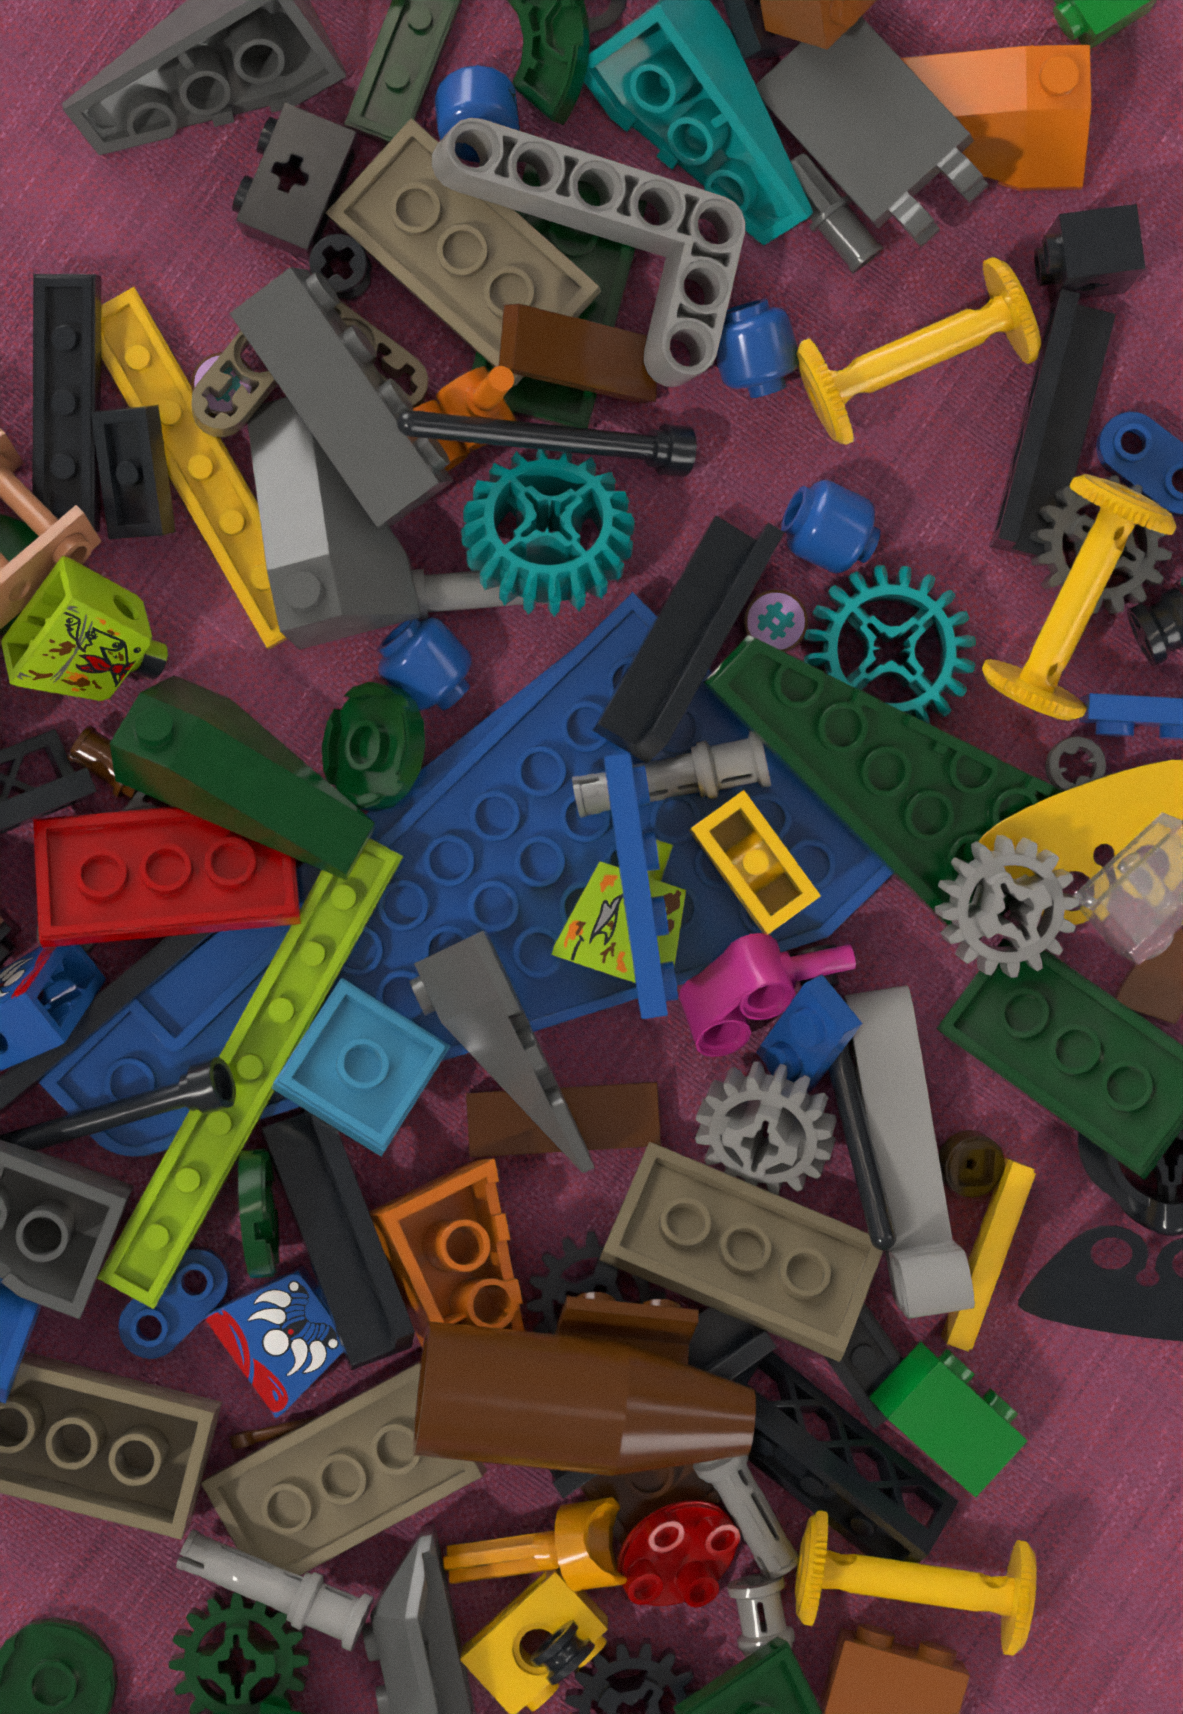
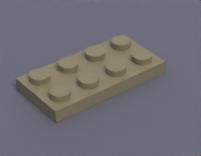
[326,118,601,386]
[600,1141,883,1362]
[201,1360,487,1576]

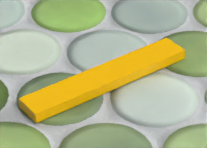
[101,287,287,650]

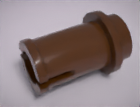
[68,725,137,799]

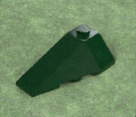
[110,675,375,880]

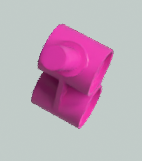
[679,933,856,1057]

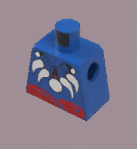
[0,944,106,1071]
[204,1265,344,1418]

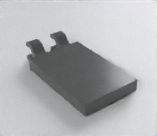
[756,16,989,247]

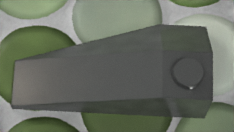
[62,0,347,155]
[247,397,422,650]
[0,1140,134,1319]

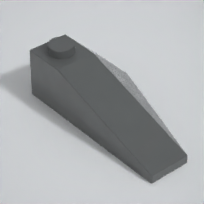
[409,931,595,1173]

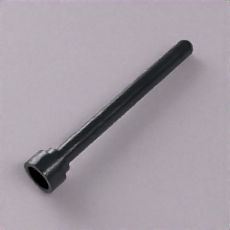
[397,410,697,477]
[789,944,896,1251]
[0,1057,236,1151]

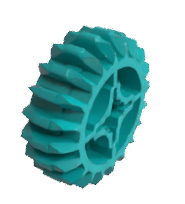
[461,450,635,617]
[803,565,976,724]

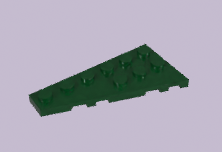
[703,635,1064,940]

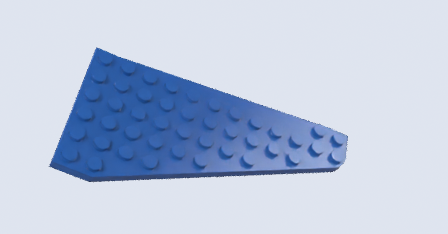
[38,592,893,1157]

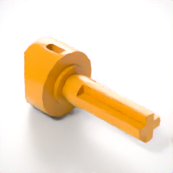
[443,1497,627,1592]

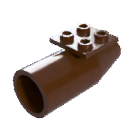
[413,1292,756,1476]

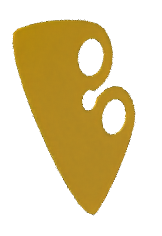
[979,760,1183,925]

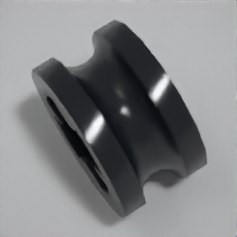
[530,1620,595,1685]

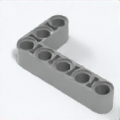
[432,118,745,387]
[844,985,975,1319]

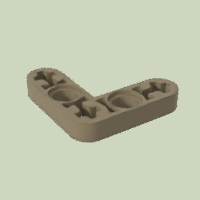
[191,300,428,437]

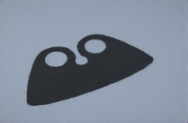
[1018,1225,1183,1341]

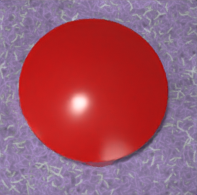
[617,1500,741,1608]

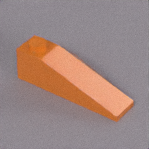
[901,45,1091,191]

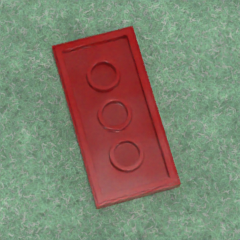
[33,807,301,948]

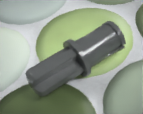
[790,154,884,274]

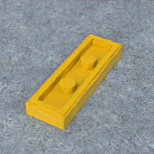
[941,1157,1036,1352]

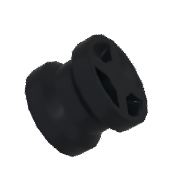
[1127,587,1183,666]

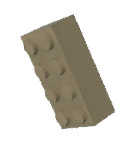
[0,1351,222,1540]

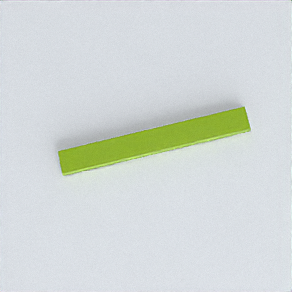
[97,838,404,1309]

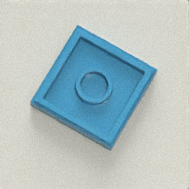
[272,978,451,1157]

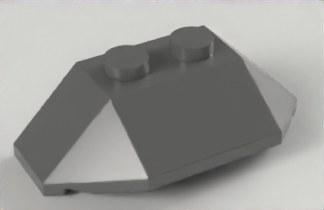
[362,1524,476,1714]

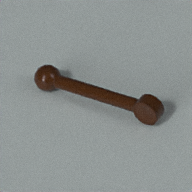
[229,1414,321,1449]

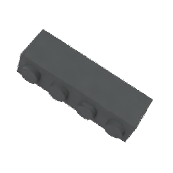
[229,267,453,528]

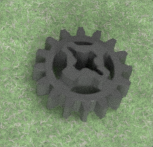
[1030,475,1172,614]

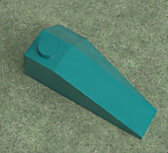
[584,0,814,246]

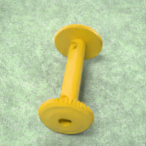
[796,257,1041,445]
[982,474,1177,721]
[795,1511,1037,1656]

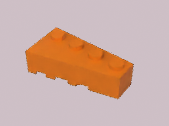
[369,1159,524,1348]

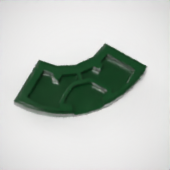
[507,0,590,125]

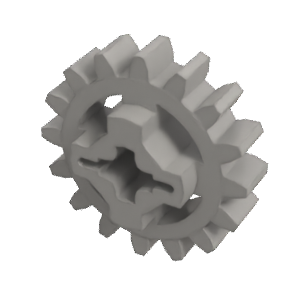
[935,835,1079,978]
[695,1062,837,1195]

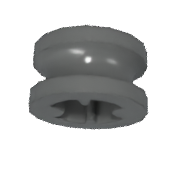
[1045,736,1106,791]

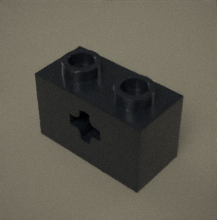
[232,103,361,261]
[1034,204,1146,303]

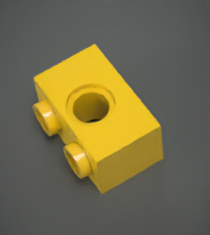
[688,790,821,935]
[460,1568,608,1714]

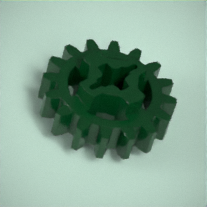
[169,1592,311,1714]

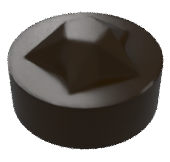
[938,1130,1005,1198]

